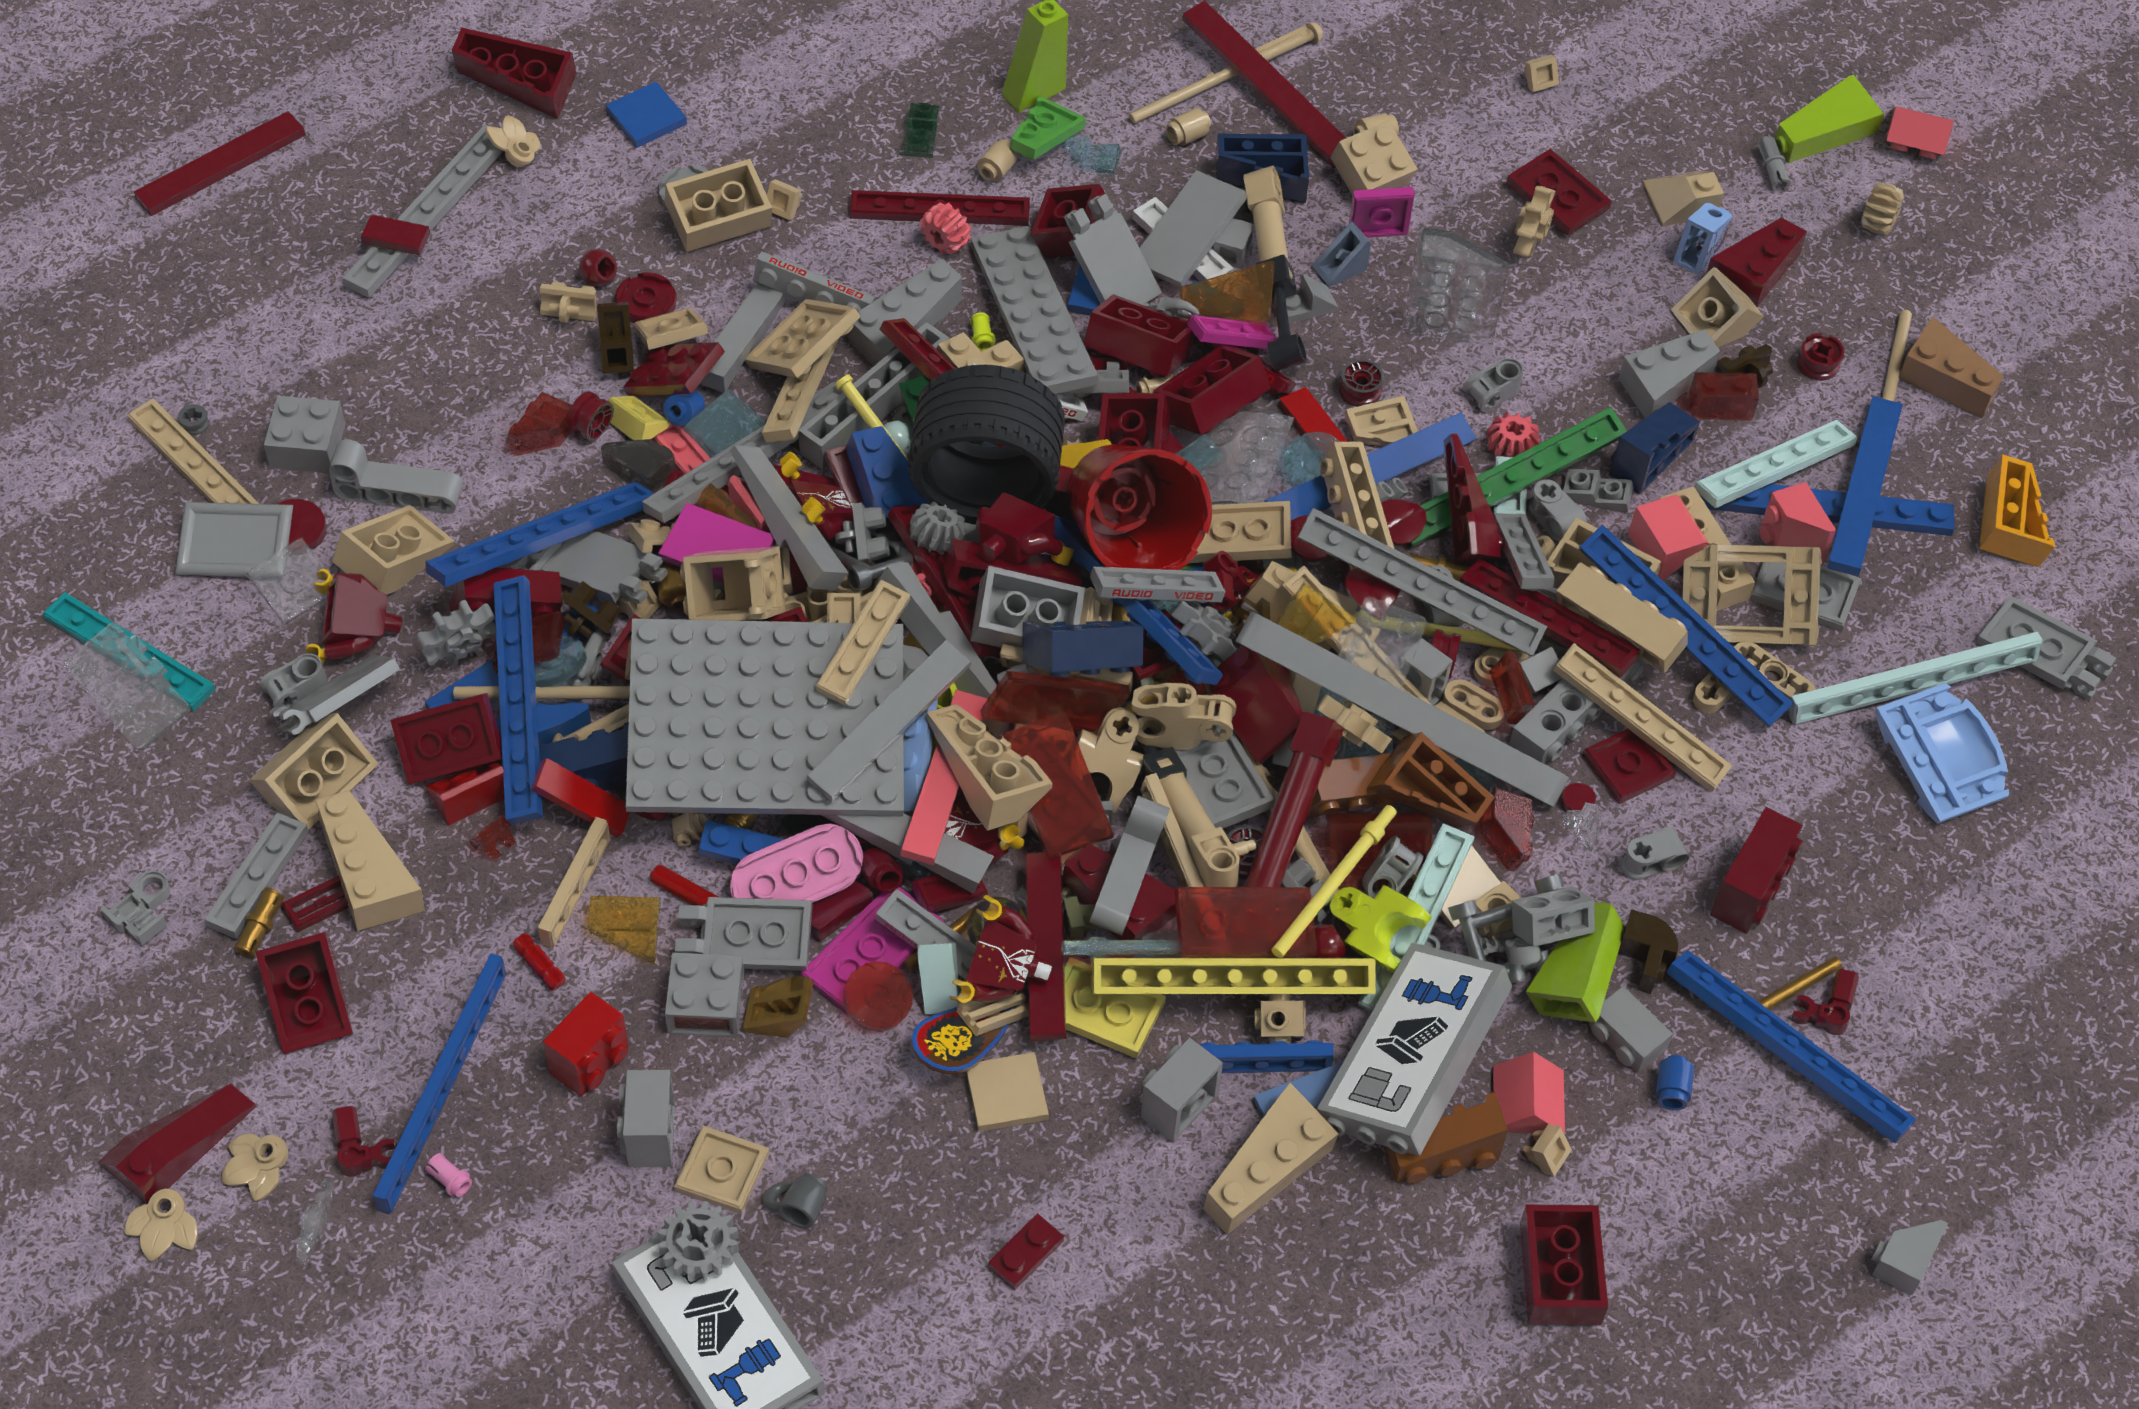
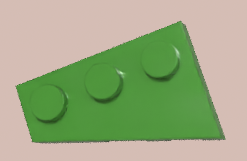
[1010,96,1086,160]

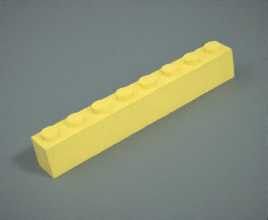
[1091,958,1376,994]

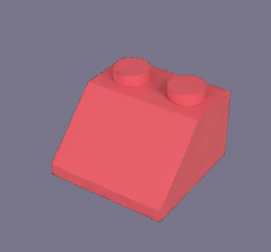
[1885,106,1954,159]
[1759,482,1836,565]

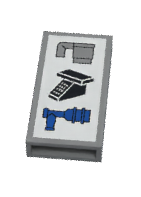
[1317,942,1512,1156]
[612,1209,825,1409]

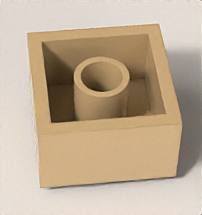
[1330,120,1418,196]

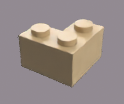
[938,332,1024,372]

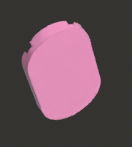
[730,824,863,903]

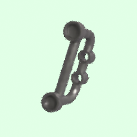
[826,530,915,592]
[1448,873,1564,983]

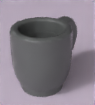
[763,1173,827,1229]

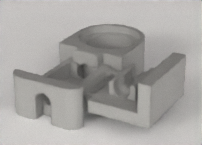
[101,871,170,945]
[1478,930,1541,965]

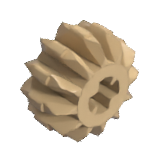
[1861,182,1904,235]

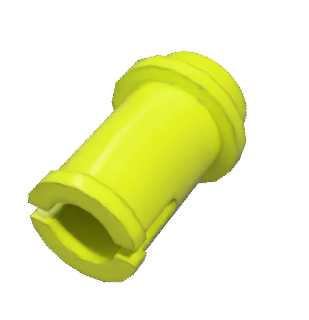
[970,313,996,351]

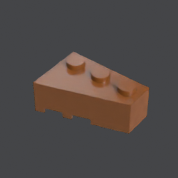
[1280,753,1397,819]
[1384,1092,1508,1184]

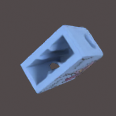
[1673,203,1733,275]

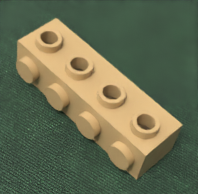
[1320,442,1394,570]
[1660,486,1755,611]
[1556,562,1688,674]

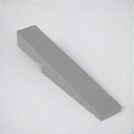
[700,257,804,393]
[730,445,849,590]
[874,562,1015,736]
[822,814,994,893]

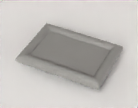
[175,502,293,578]

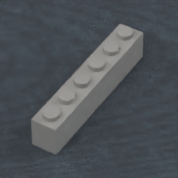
[798,322,950,470]

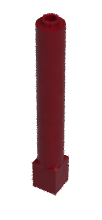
[1225,711,1344,958]

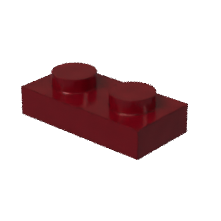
[988,1213,1064,1291]

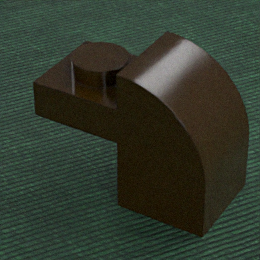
[597,302,634,374]
[1618,909,1678,994]

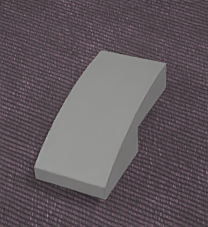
[1563,469,1633,512]

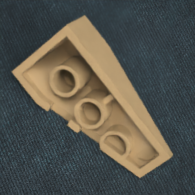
[926,704,1053,831]

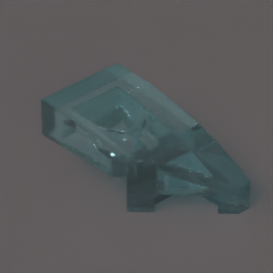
[1065,136,1122,173]

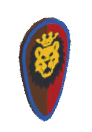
[910,1007,1011,1074]

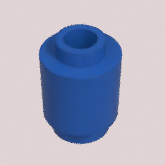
[664,390,705,426]
[1656,1055,1694,1110]

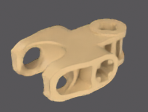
[1132,683,1236,750]
[1068,707,1144,813]

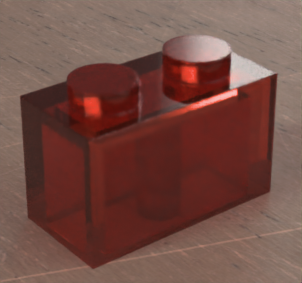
[1688,372,1759,421]

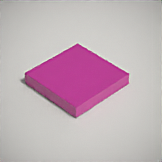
[1349,187,1415,238]

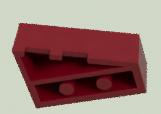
[449,568,563,625]
[1062,844,1185,952]

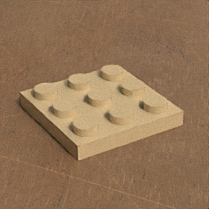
[745,299,861,378]

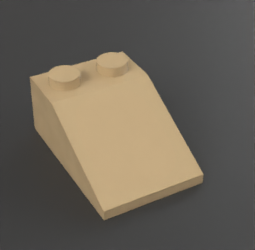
[332,505,455,595]

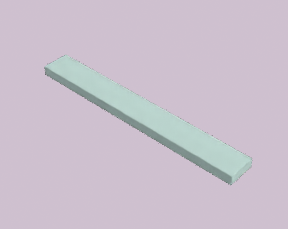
[1789,632,2042,724]

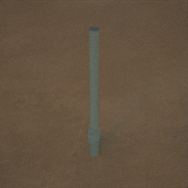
[1061,937,1267,958]

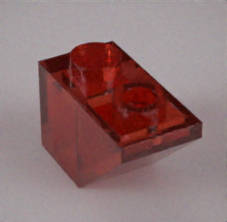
[508,392,572,456]
[1479,788,1534,871]

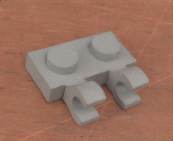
[1066,362,1129,396]

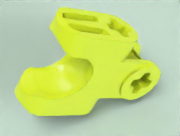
[1330,885,1432,973]

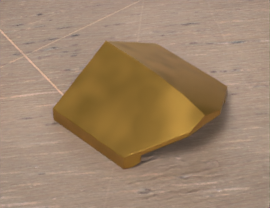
[743,975,814,1038]

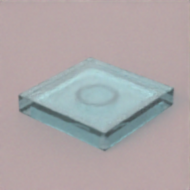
[684,389,766,457]

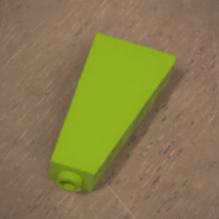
[1002,0,1069,113]
[1775,75,1884,163]
[1526,902,1626,1023]

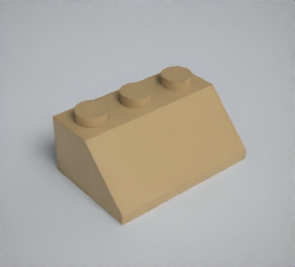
[249,713,379,830]

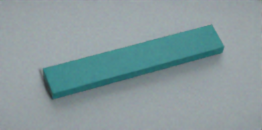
[42,592,216,712]

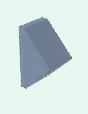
[1312,222,1371,287]

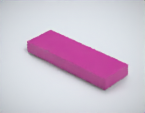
[1187,315,1277,349]

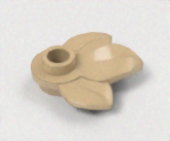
[485,115,540,167]
[222,1133,288,1202]
[125,1189,198,1262]

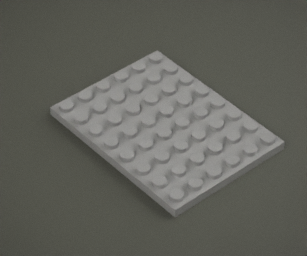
[626,618,904,816]

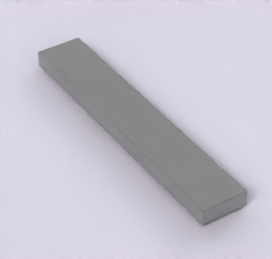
[807,640,971,802]

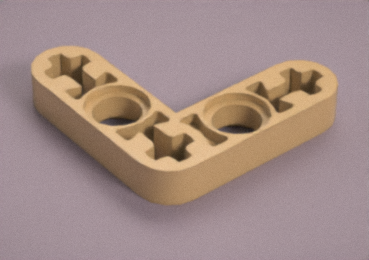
[1693,641,1816,713]

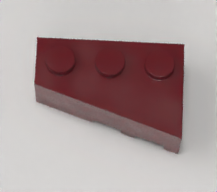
[1706,218,1807,307]

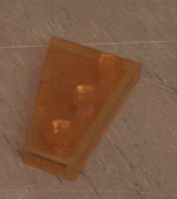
[1180,261,1275,323]

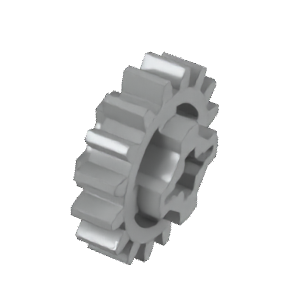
[658,1201,739,1281]

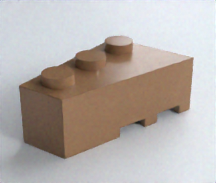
[1899,316,2004,418]

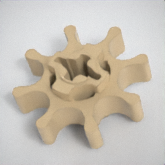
[1513,186,1556,258]
[1315,694,1392,753]

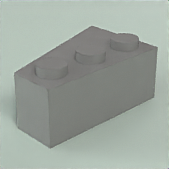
[1619,329,1720,418]

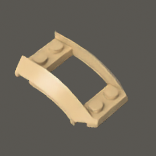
[1683,545,1822,645]

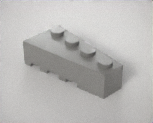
[848,259,962,366]

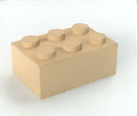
[665,159,772,252]

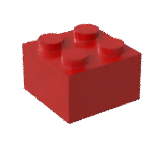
[543,991,629,1097]

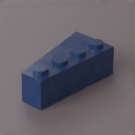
[539,722,629,798]

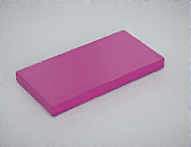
[800,887,944,1018]

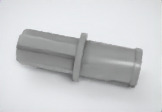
[1758,136,1791,191]

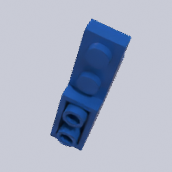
[495,702,591,746]

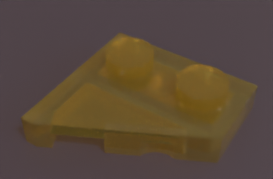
[1275,582,1357,644]
[588,896,661,963]

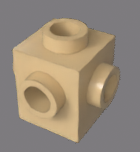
[1255,994,1306,1043]

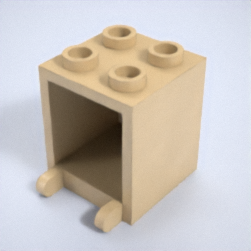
[680,546,786,621]

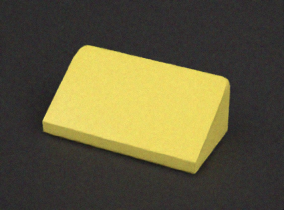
[608,396,670,443]

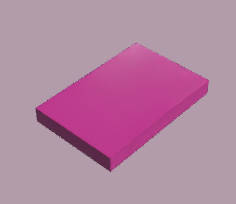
[659,503,776,583]

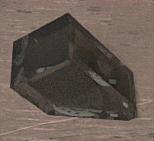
[601,439,676,494]

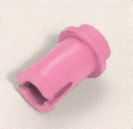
[425,1153,472,1197]

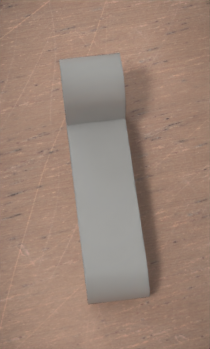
[329,439,463,514]
[1089,796,1170,935]

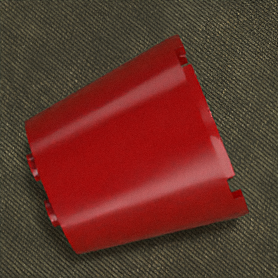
[1067,444,1212,570]

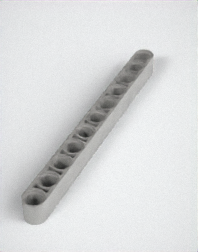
[1236,611,1569,807]

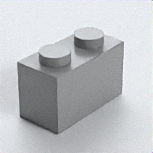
[1589,986,1673,1073]

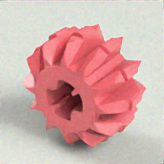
[920,202,972,255]
[1486,411,1540,459]

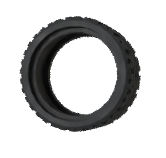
[908,364,1065,521]

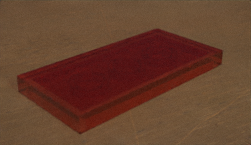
[980,671,1130,732]
[1002,712,1114,860]
[1174,887,1317,958]

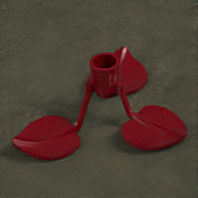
[1291,499,1427,621]

